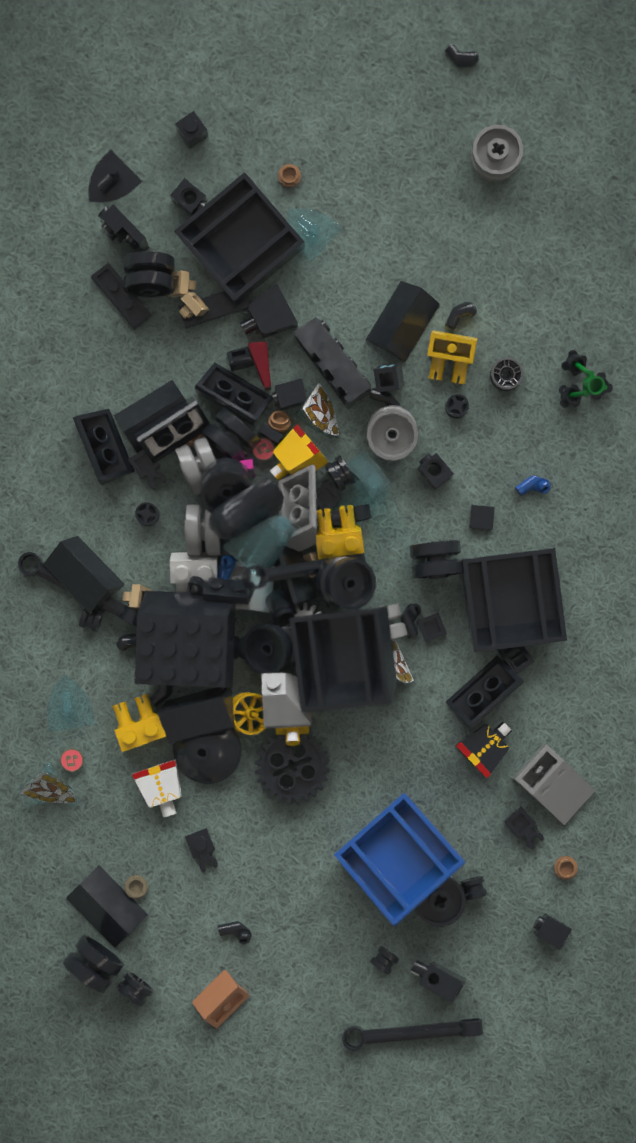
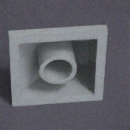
[261,673,311,729]

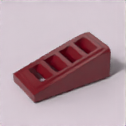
[248,341,272,391]

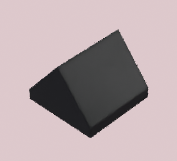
[226,347,253,372]

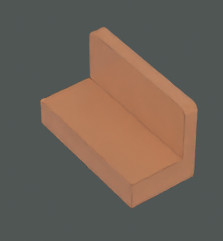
[192,970,250,1029]

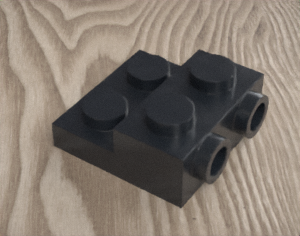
[98,204,149,251]

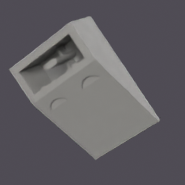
[513,744,595,825]

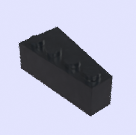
[294,317,371,410]

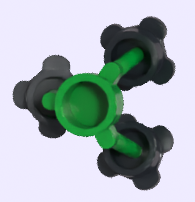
[559,350,613,408]

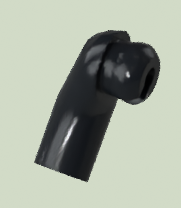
[445,302,477,330]

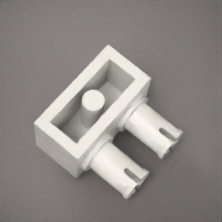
[170,552,218,592]

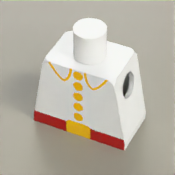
[132,759,182,818]

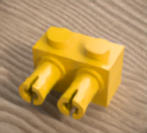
[427,330,478,384]
[316,505,364,560]
[112,694,166,752]

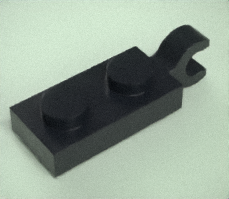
[188,576,255,605]

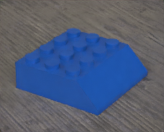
[334,792,466,926]

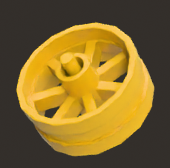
[232,692,266,735]

